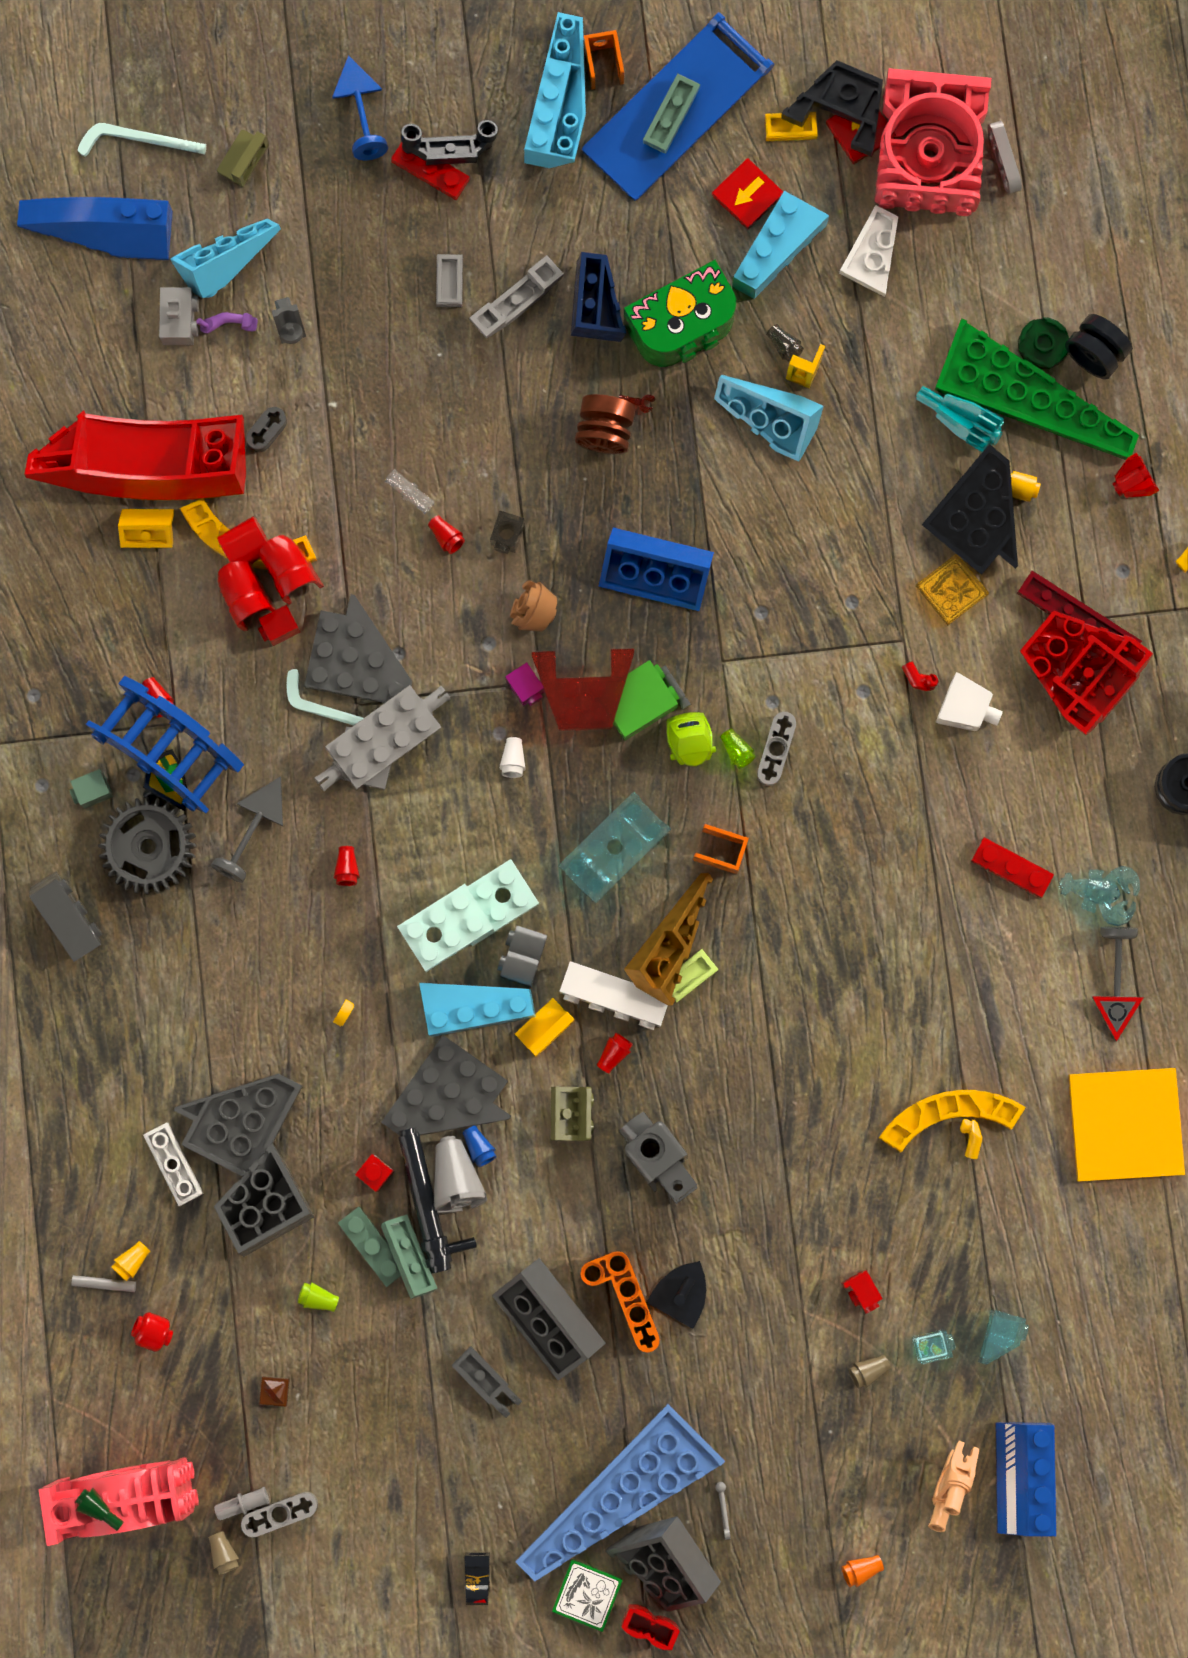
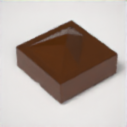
[259,1376,290,1407]

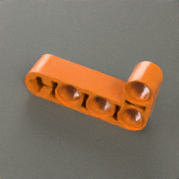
[580,1251,660,1353]

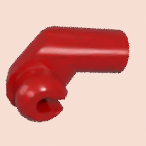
[901,661,939,691]

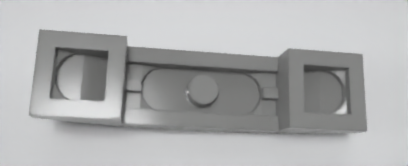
[469,255,564,338]

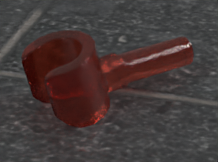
[619,395,656,413]

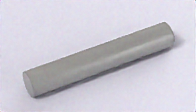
[71,1275,136,1292]

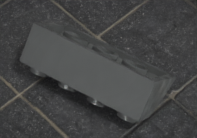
[492,1258,606,1381]

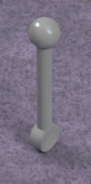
[715,1482,731,1540]

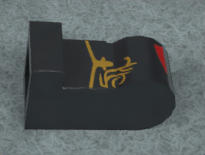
[464,1552,490,1605]

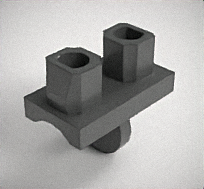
[272,297,306,344]

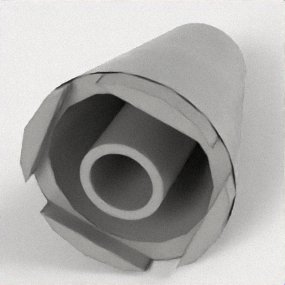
[434,1136,487,1213]

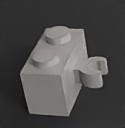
[159,287,199,345]

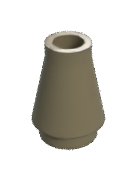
[849,1354,891,1388]
[208,1531,239,1575]

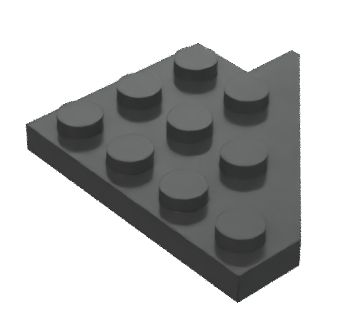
[304,594,413,703]
[381,1035,511,1135]

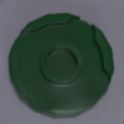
[1018,317,1069,369]

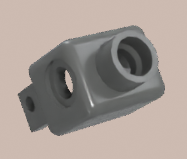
[619,1112,698,1204]

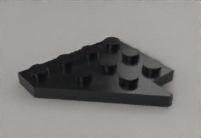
[922,444,1018,575]

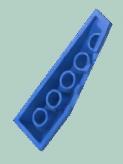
[17,197,173,260]

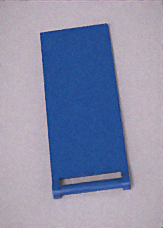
[582,12,774,201]

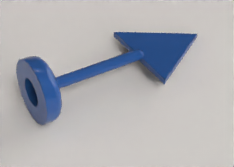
[332,55,388,161]

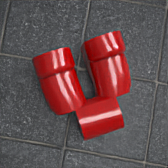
[217,516,324,632]

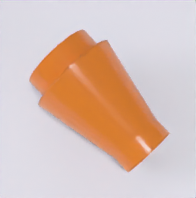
[841,1555,884,1587]

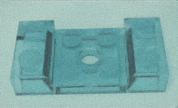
[559,792,671,904]

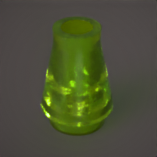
[720,728,756,769]

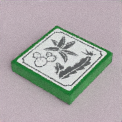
[552,1559,623,1632]

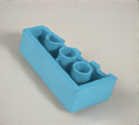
[732,191,829,299]
[419,983,536,1037]

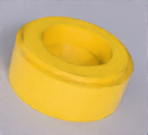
[333,1000,354,1027]

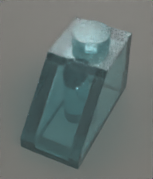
[978,1309,1029,1365]

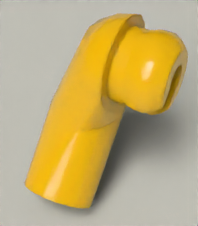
[960,1119,982,1159]

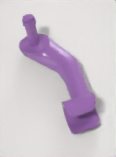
[196,312,258,333]

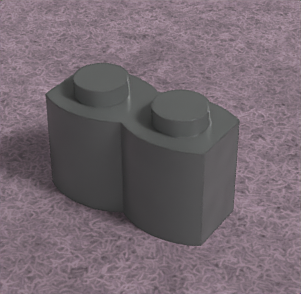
[497,926,547,987]

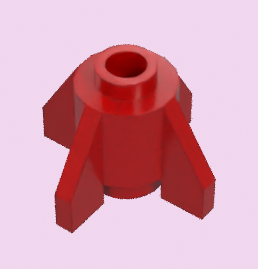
[1112,453,1159,499]

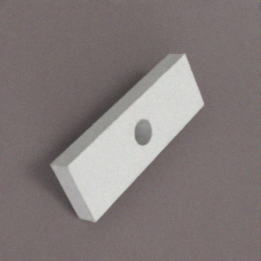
[143,1123,204,1206]

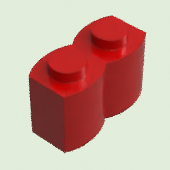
[621,1604,680,1650]

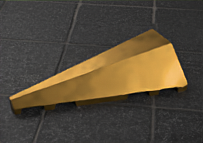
[624,873,713,1006]

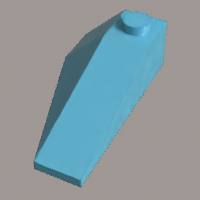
[170,218,281,298]
[714,375,823,461]

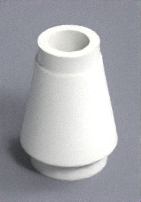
[499,737,526,778]

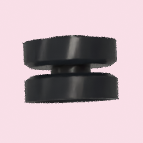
[1065,314,1133,380]
[1154,753,1188,815]

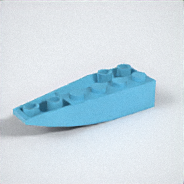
[524,12,586,168]

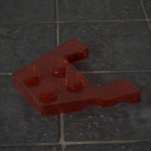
[532,649,634,731]

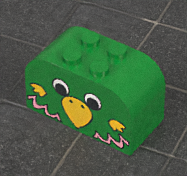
[623,260,736,367]

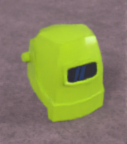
[666,712,716,767]

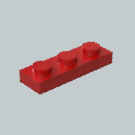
[391,142,470,200]
[971,837,1054,898]

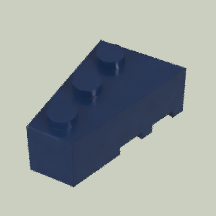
[571,252,626,342]

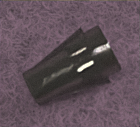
[766,324,804,362]

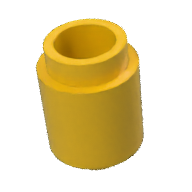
[1011,471,1041,502]

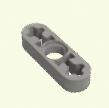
[987,121,1022,194]
[757,712,796,786]
[241,1492,318,1537]

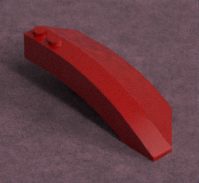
[24,410,246,500]

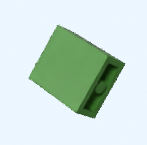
[597,660,679,741]

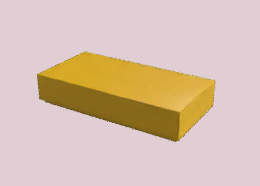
[765,112,817,141]

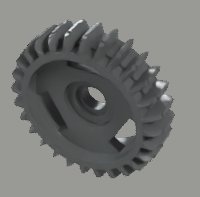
[98,797,197,895]

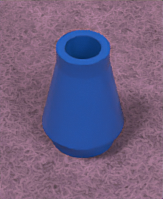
[462,1125,497,1167]

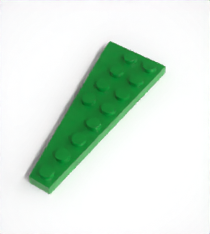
[935,318,1139,460]

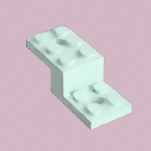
[397,859,539,972]

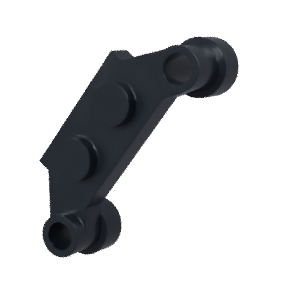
[401,120,498,165]

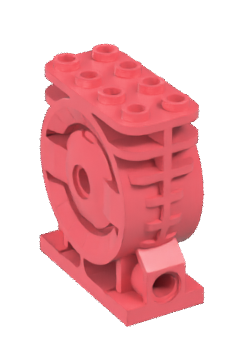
[875,68,992,216]
[39,1457,199,1546]

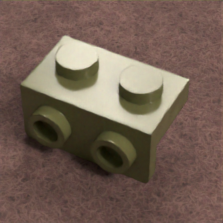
[551,1087,594,1141]

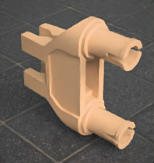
[928,1441,979,1532]

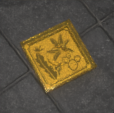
[916,554,989,626]

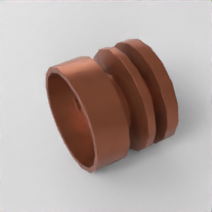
[575,394,636,454]

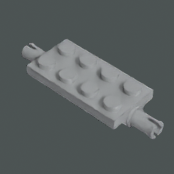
[314,685,451,791]

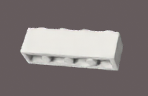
[560,961,668,1030]

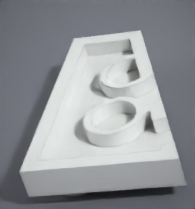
[839,205,898,297]

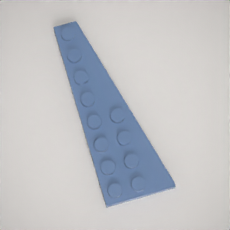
[515,1404,725,1581]

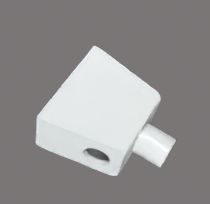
[936,672,1003,731]

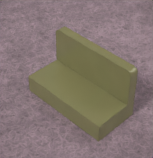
[217,130,269,187]

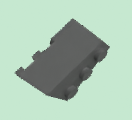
[214,1143,314,1257]
[605,1516,721,1612]

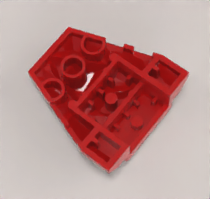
[1020,611,1153,735]

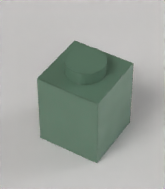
[69,769,114,809]

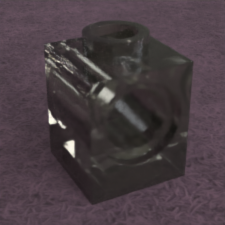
[490,511,525,554]

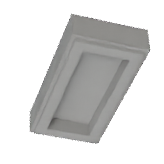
[436,254,463,307]

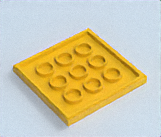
[1068,1068,1185,1181]

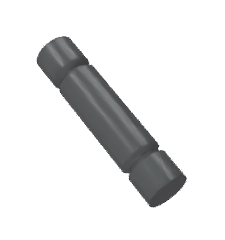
[661,665,691,710]

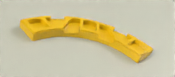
[180,498,317,569]
[878,1090,1026,1153]

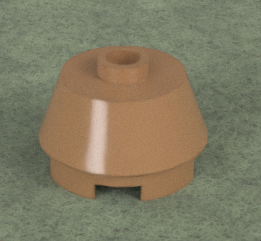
[510,580,557,632]

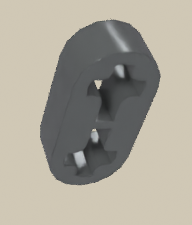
[246,407,287,452]

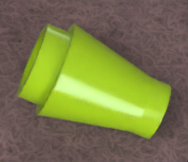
[297,1282,339,1312]

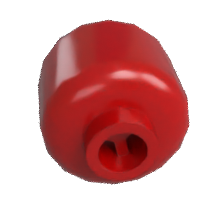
[131,1312,173,1352]

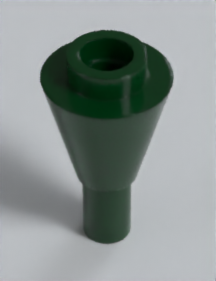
[74,1488,124,1531]

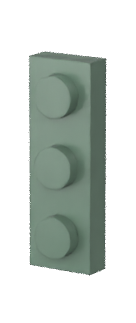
[643,73,700,154]
[338,1206,401,1287]
[381,1215,438,1299]

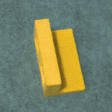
[786,344,825,388]
[118,509,174,548]
[515,998,575,1057]

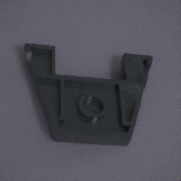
[781,60,883,157]

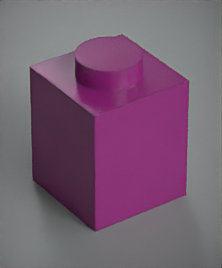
[505,662,545,707]

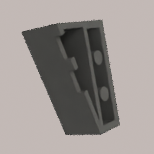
[29,871,102,962]

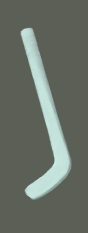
[78,123,206,157]
[286,669,364,726]

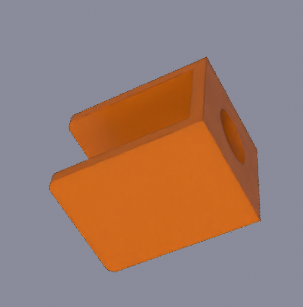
[584,30,624,90]
[693,824,749,874]

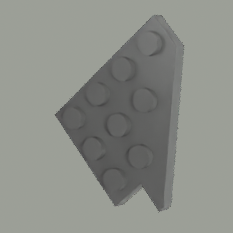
[174,1074,303,1177]

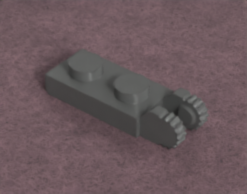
[451,1346,522,1418]

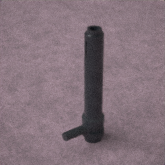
[398,1127,477,1274]

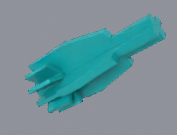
[916,386,1004,452]

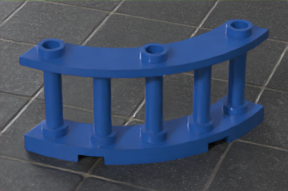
[86,676,244,813]

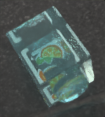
[912,1329,955,1365]

